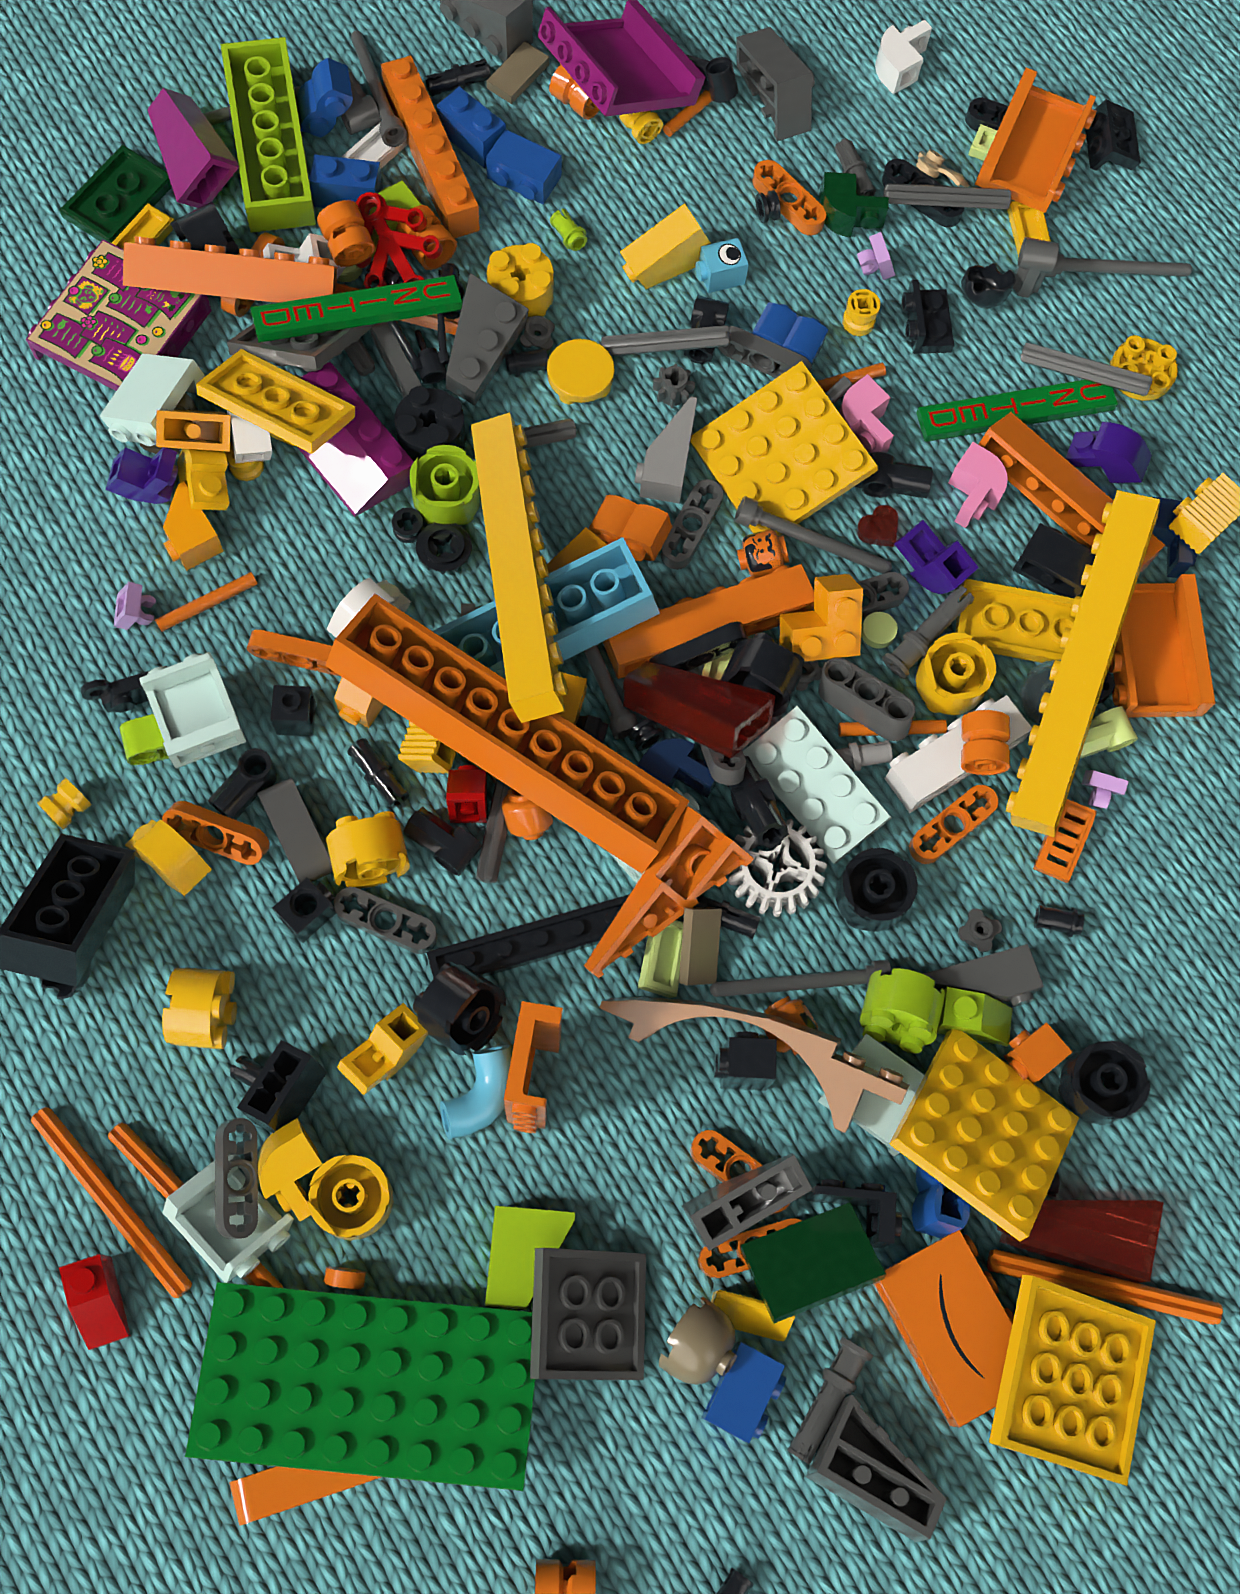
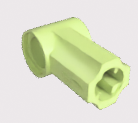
[1080,706,1138,759]

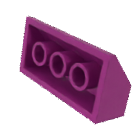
[296,362,414,517]

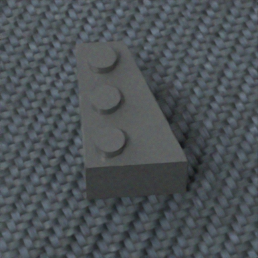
[440,0,533,62]
[736,27,815,141]
[446,273,529,406]
[806,1395,947,1542]

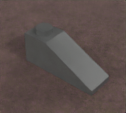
[924,944,1044,1007]
[682,1153,813,1251]

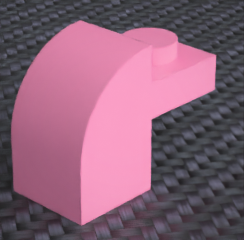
[839,374,894,453]
[948,442,1008,528]

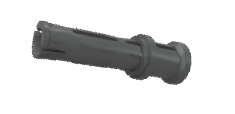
[882,585,974,679]
[787,1337,873,1465]

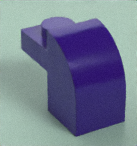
[1065,422,1152,483]
[105,447,178,504]
[894,520,979,594]

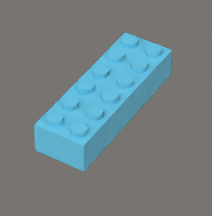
[433,537,660,679]

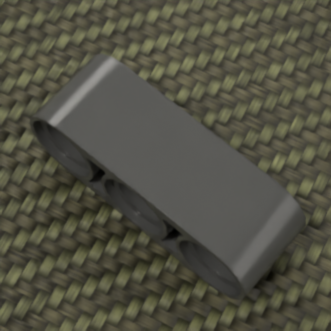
[818,658,915,741]
[258,777,333,883]

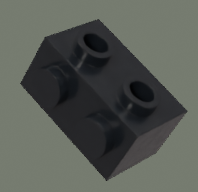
[1012,523,1096,598]
[714,1031,777,1091]

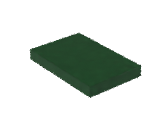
[59,144,172,243]
[741,1202,886,1324]

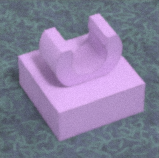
[857,232,895,280]
[113,581,156,630]
[1081,770,1129,809]

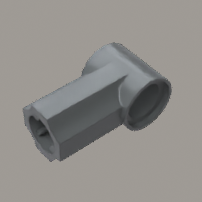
[341,72,381,135]
[1013,237,1059,298]

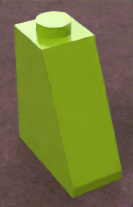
[485,1206,575,1311]

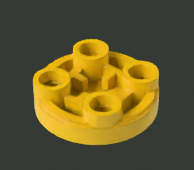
[1110,335,1178,401]
[547,339,614,404]

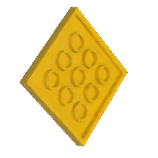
[690,361,878,536]
[889,1029,1079,1241]
[989,1274,1156,1486]

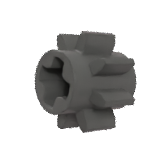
[652,364,695,409]

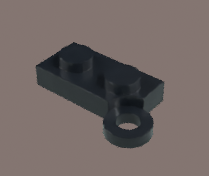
[80,666,168,713]

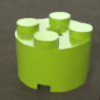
[410,445,481,525]
[860,968,945,1053]

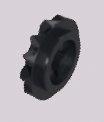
[416,522,472,575]

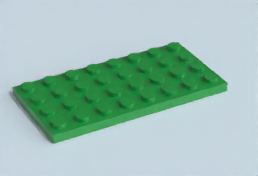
[185,1282,536,1491]

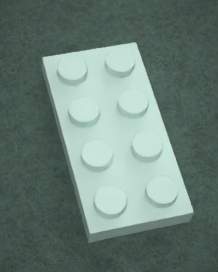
[743,706,892,864]

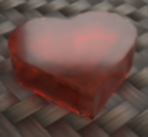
[856,505,898,547]

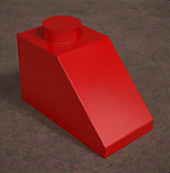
[446,765,487,823]
[59,1254,131,1350]

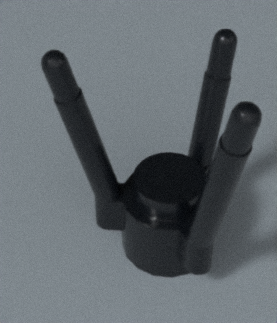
[388,313,450,384]

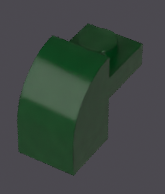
[819,172,889,237]

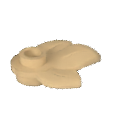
[916,149,969,187]

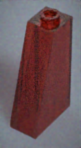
[623,661,775,759]
[997,1200,1164,1283]

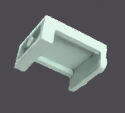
[100,353,205,446]
[139,652,247,768]
[818,1034,925,1157]
[162,1154,294,1283]

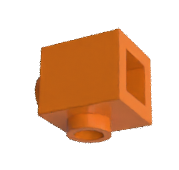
[1003,1022,1072,1084]

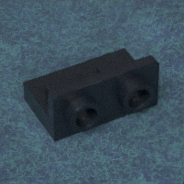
[1085,99,1141,171]
[902,280,954,354]

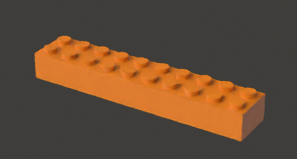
[325,593,689,874]

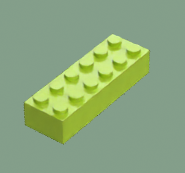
[220,37,316,233]

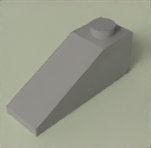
[634,397,697,504]

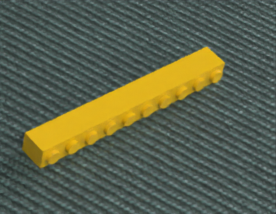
[471,412,568,723]
[1006,490,1160,837]

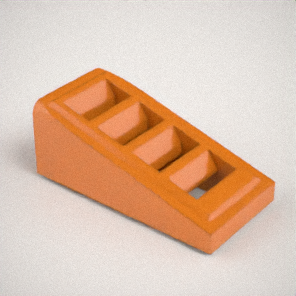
[1033,799,1097,883]

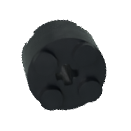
[170,202,239,255]
[394,386,466,461]
[720,633,804,717]
[835,848,918,932]
[413,962,506,1055]
[1058,1041,1150,1125]

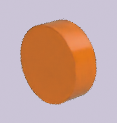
[324,1266,366,1289]

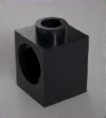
[270,685,316,736]
[272,877,336,943]

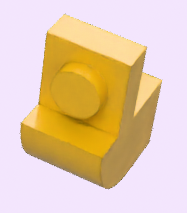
[177,449,230,510]
[125,819,212,896]
[337,1003,428,1095]
[257,1118,322,1222]

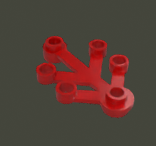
[355,192,443,289]

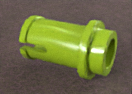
[550,208,587,251]

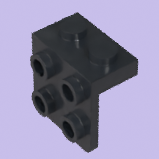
[806,1179,902,1248]

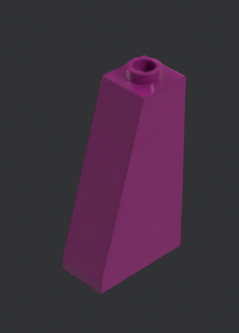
[147,87,239,208]

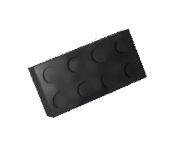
[0,833,135,987]

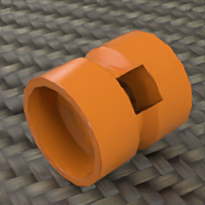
[549,64,600,120]
[317,200,375,267]
[396,205,457,270]
[961,710,1010,775]
[535,1559,596,1594]

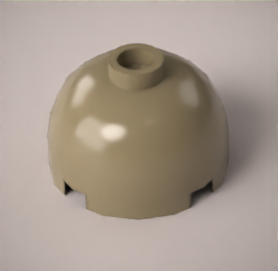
[659,1296,737,1385]

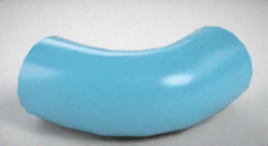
[440,1045,512,1140]

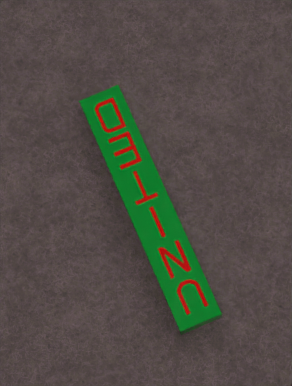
[250,275,462,343]
[916,380,1118,442]

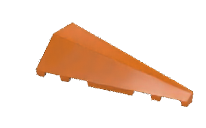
[584,806,754,978]

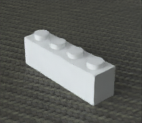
[885,695,1032,813]

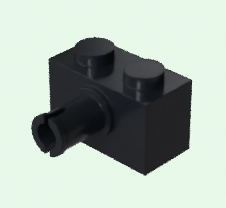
[230,1040,327,1133]

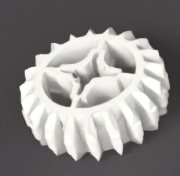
[728,819,827,917]

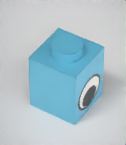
[695,238,749,293]

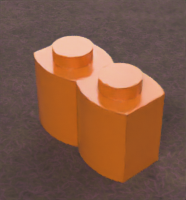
[589,495,672,561]

